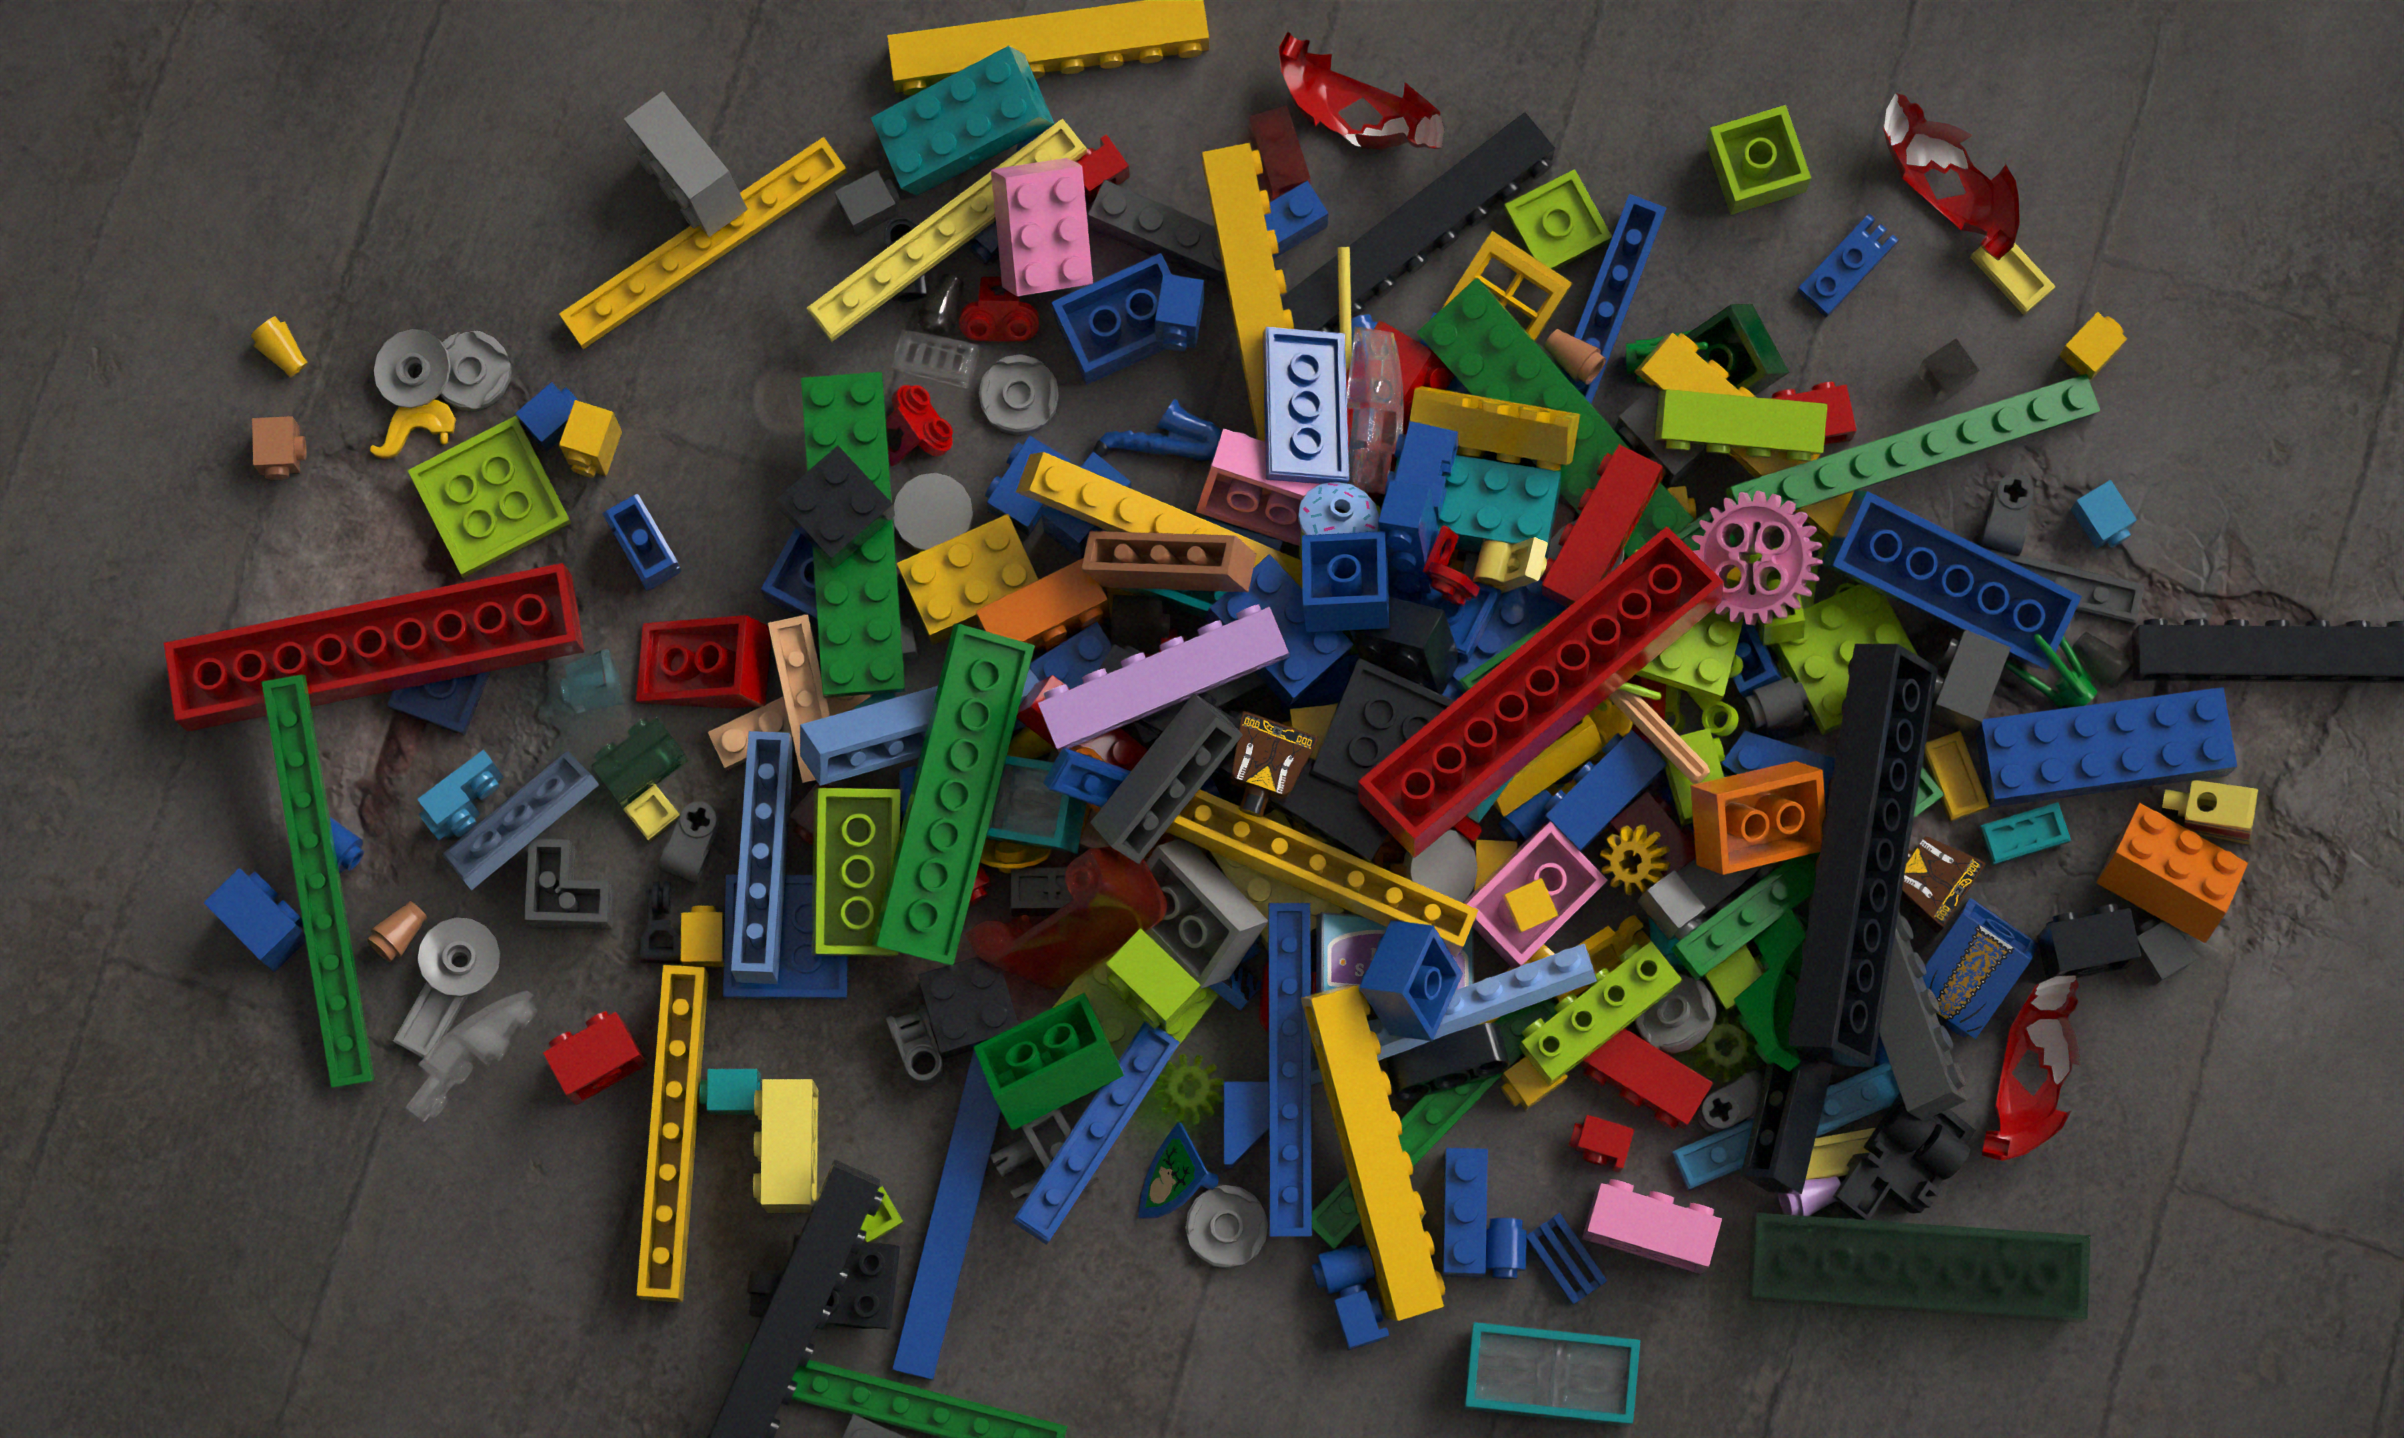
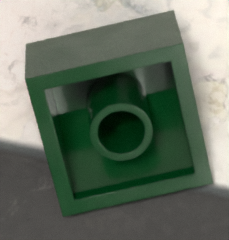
[1685,304,1790,395]

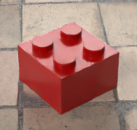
[543,1011,648,1105]

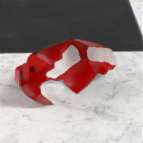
[1279,32,1444,150]
[1883,93,2020,261]
[1982,976,2080,1161]

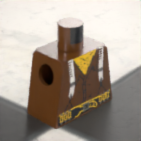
[1230,711,1319,817]
[1901,836,1986,933]

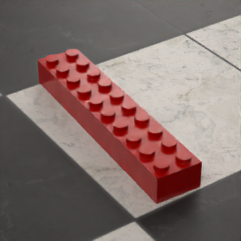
[1358,526,1724,858]
[164,563,585,732]

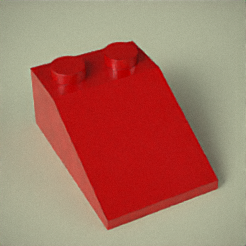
[636,615,771,709]

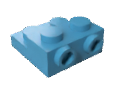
[417,749,504,840]

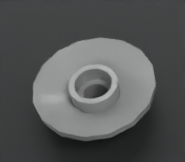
[374,329,451,408]
[418,917,500,997]

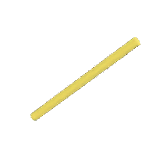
[1338,247,1352,372]

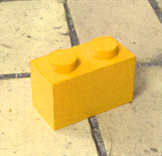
[559,400,622,478]

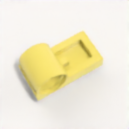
[1473,537,1548,593]

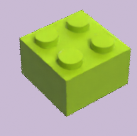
[1706,105,1811,215]
[1106,928,1201,1032]

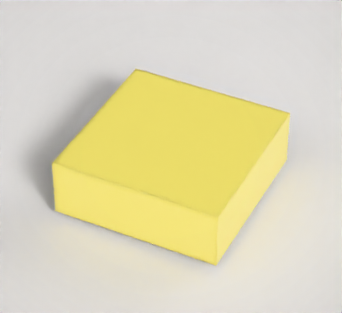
[623,784,680,843]

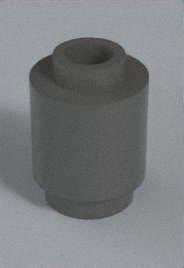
[1744,677,1809,728]

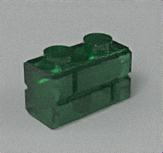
[591,717,689,809]

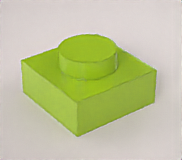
[861,1186,904,1243]

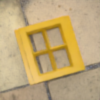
[1443,231,1573,342]

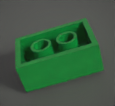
[974,992,1124,1131]

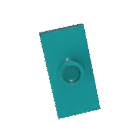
[1979,802,2071,866]

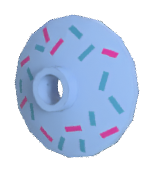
[1298,482,1379,535]

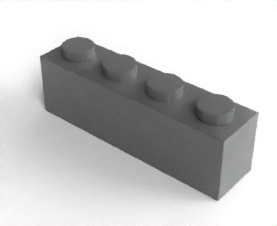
[1088,179,1226,287]
[1090,694,1243,864]

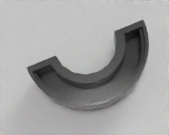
[1637,858,1779,941]

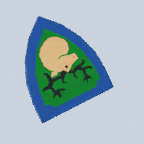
[1138,1121,1219,1219]

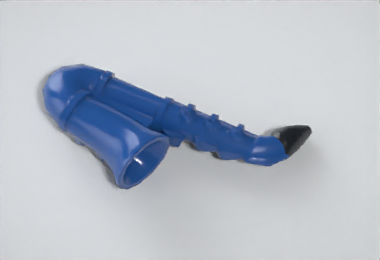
[1091,398,1222,461]

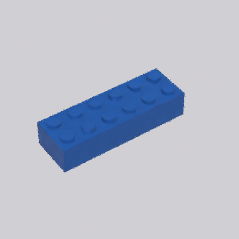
[1821,491,2082,670]
[1975,687,2237,808]

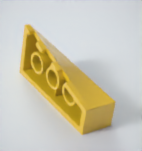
[1409,386,1580,470]

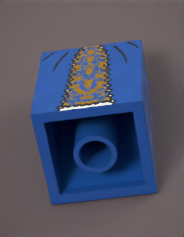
[1922,898,2038,1039]

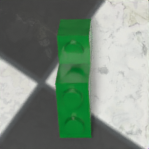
[1733,909,1809,1072]

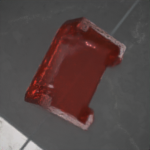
[965,846,1167,989]

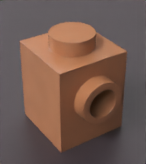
[252,416,307,480]

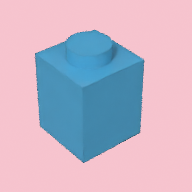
[2070,480,2137,550]

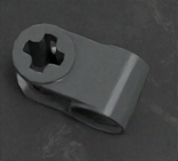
[1980,473,2034,555]
[658,801,720,884]
[886,1004,944,1088]
[1696,1068,1765,1134]

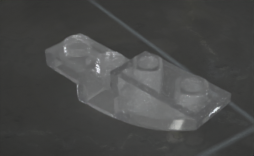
[1347,327,1404,494]
[405,990,538,1122]

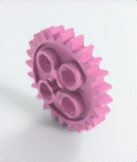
[1692,491,1823,625]

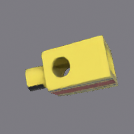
[2161,780,2258,845]

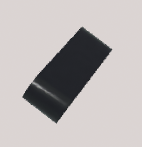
[1387,1023,1510,1101]

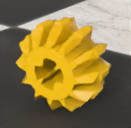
[1600,825,1671,895]

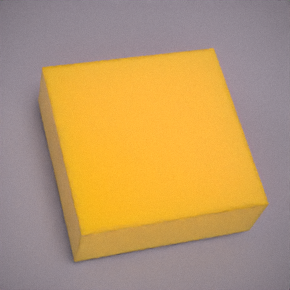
[1502,878,1559,933]

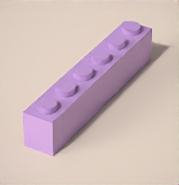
[1038,604,1289,753]

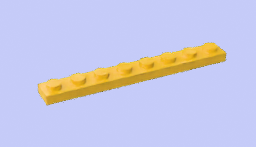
[559,137,847,349]

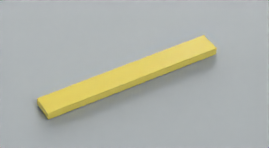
[807,118,1087,342]

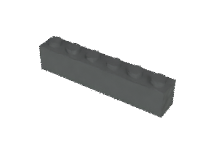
[1879,912,1967,1121]

